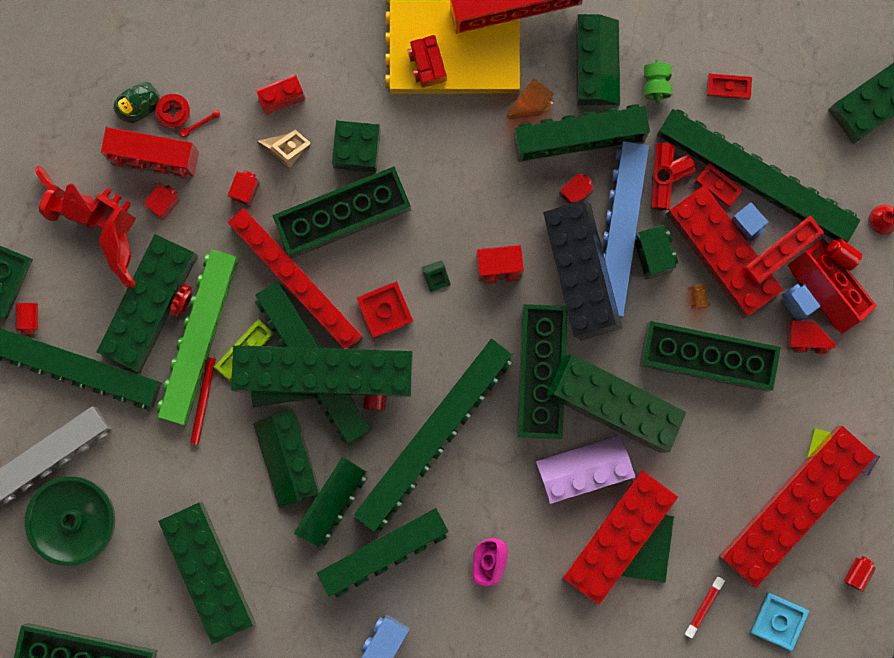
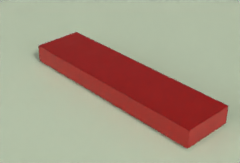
[743,216,824,286]

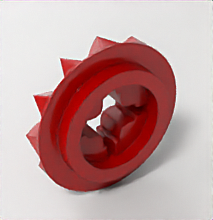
[155,94,190,128]
[170,284,193,318]

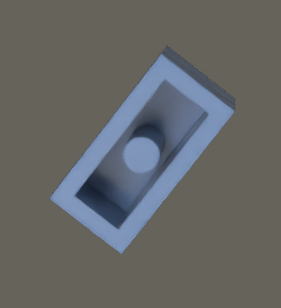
[731,202,768,242]

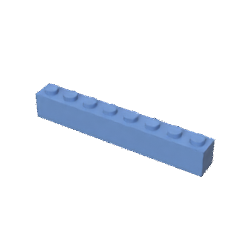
[602,141,649,318]

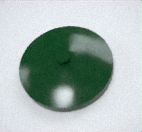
[25,476,115,566]

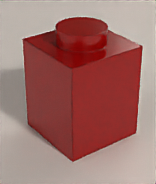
[228,170,260,206]
[559,173,594,204]
[143,184,180,220]

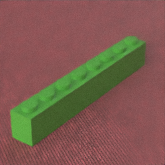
[157,249,239,426]

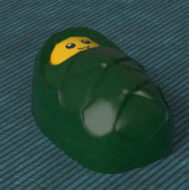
[113,82,161,123]

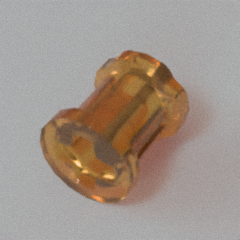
[688,284,710,309]

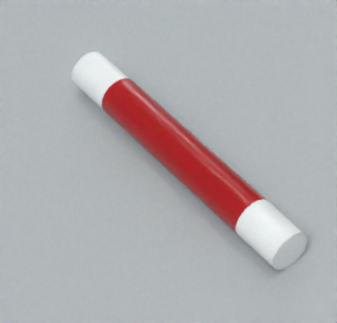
[685,576,725,638]

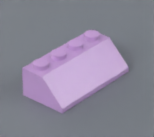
[536,435,635,504]

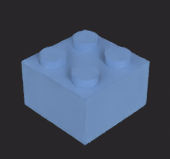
[361,615,409,658]

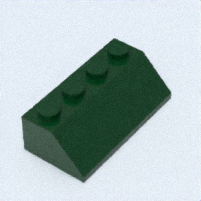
[576,14,620,105]
[253,409,320,507]
[294,457,368,547]

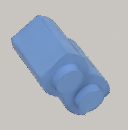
[781,284,820,321]

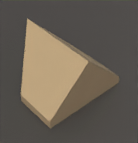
[258,130,311,169]

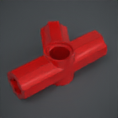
[651,143,696,211]

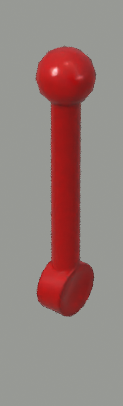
[180,110,220,137]

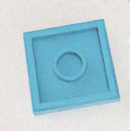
[750,592,809,652]

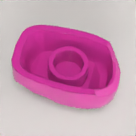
[473,538,508,586]

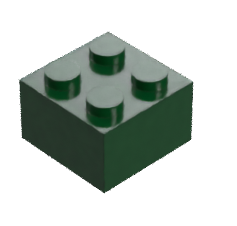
[332,120,381,172]
[635,225,678,280]

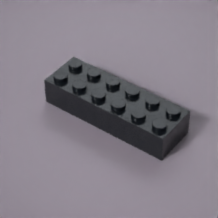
[543,199,622,341]

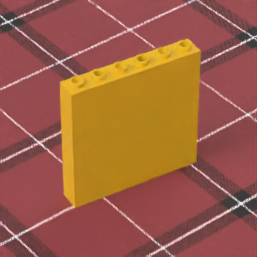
[386,0,520,94]

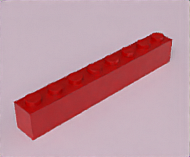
[227,208,363,349]

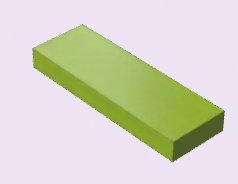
[214,319,275,382]

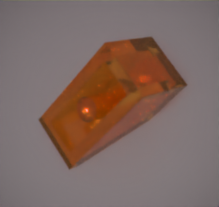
[507,78,555,120]

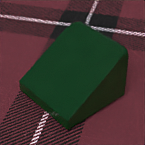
[422,261,451,292]

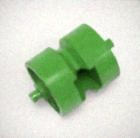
[644,60,672,103]

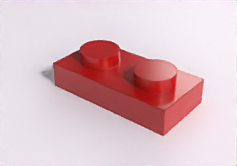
[706,73,752,100]
[695,163,744,208]

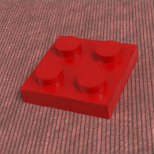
[357,281,414,339]

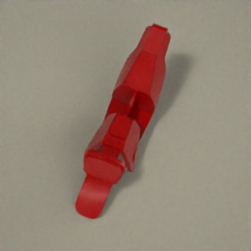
[34,165,136,289]

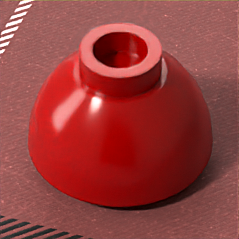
[869,204,894,235]

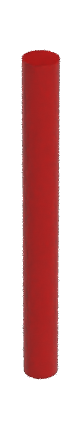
[190,357,216,445]

